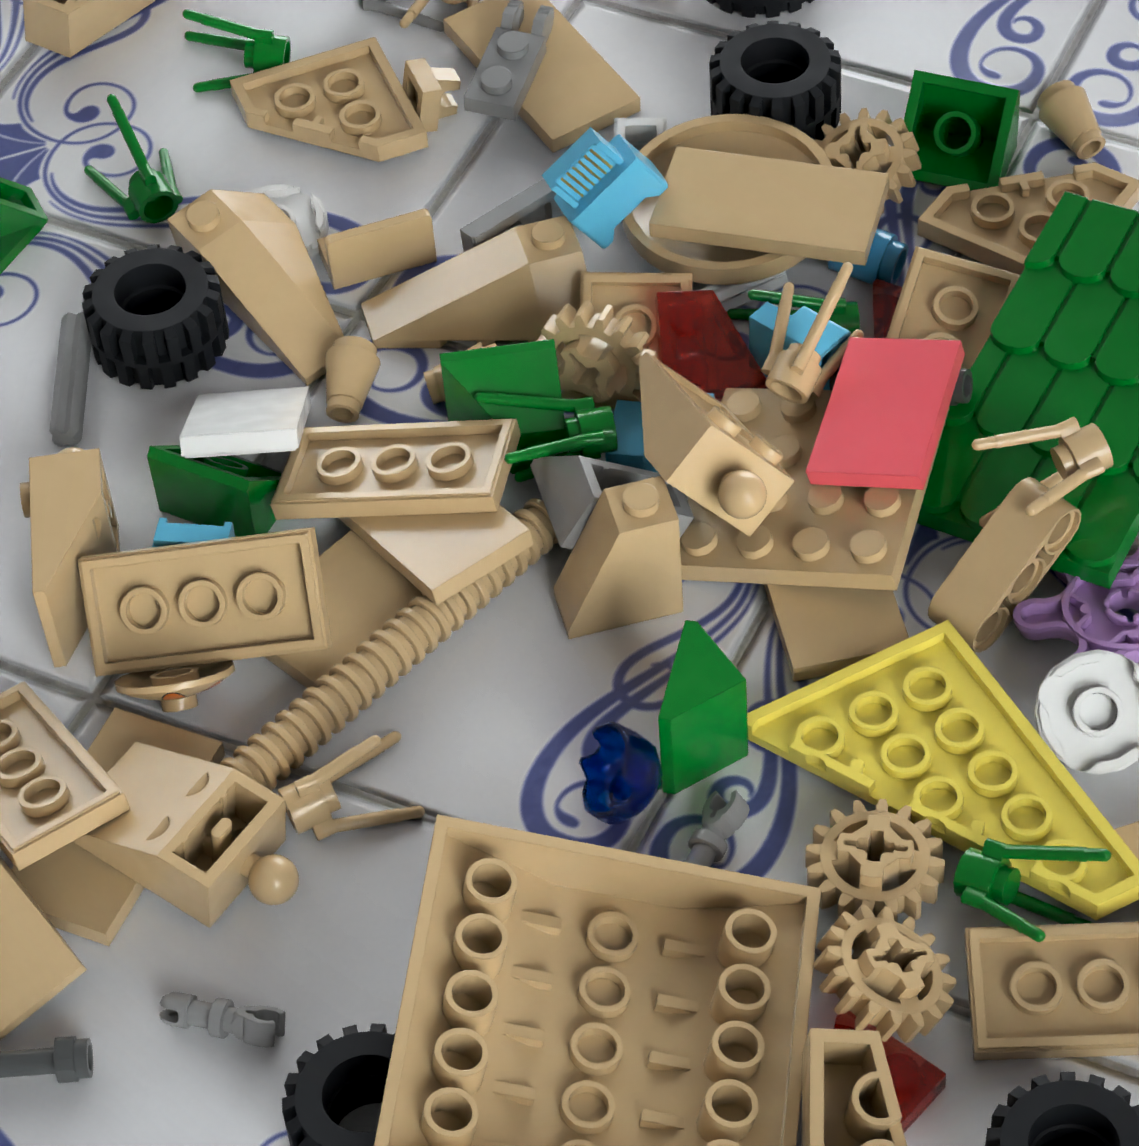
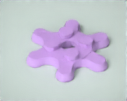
[1013,548,1139,663]

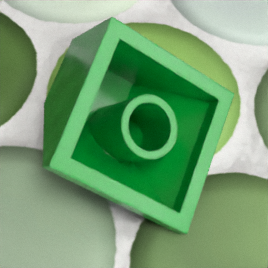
[439,339,568,474]

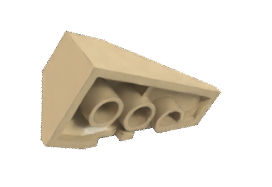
[167,189,344,386]
[361,215,587,348]

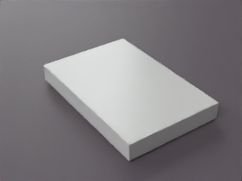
[179,386,311,459]

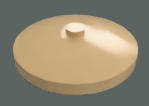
[622,114,832,285]

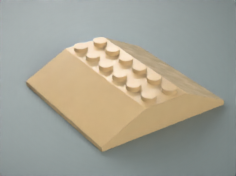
[374,814,821,1146]

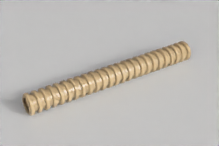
[220,498,559,791]

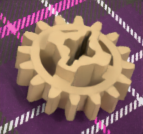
[814,108,922,214]
[537,301,657,410]
[805,799,945,922]
[814,905,957,1043]

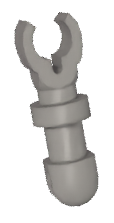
[682,790,750,867]
[159,992,285,1048]

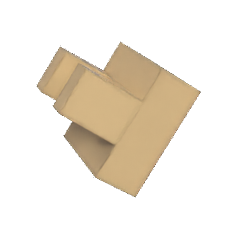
[402,58,461,132]

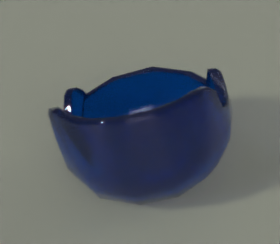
[579,721,663,825]

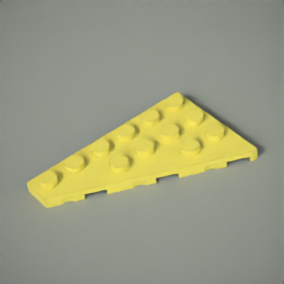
[747,620,1139,921]

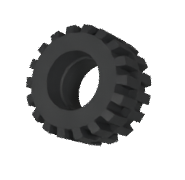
[709,21,841,141]
[82,244,229,390]
[282,1023,395,1146]
[985,1072,1139,1146]

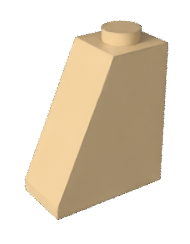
[553,476,684,639]

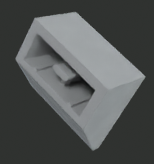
[530,455,694,550]

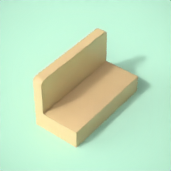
[317,209,437,290]

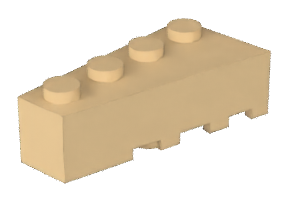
[802,1028,907,1146]

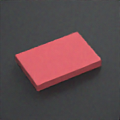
[806,337,965,490]

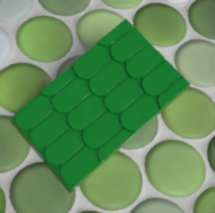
[917,191,1139,589]

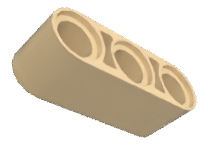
[928,477,1082,653]

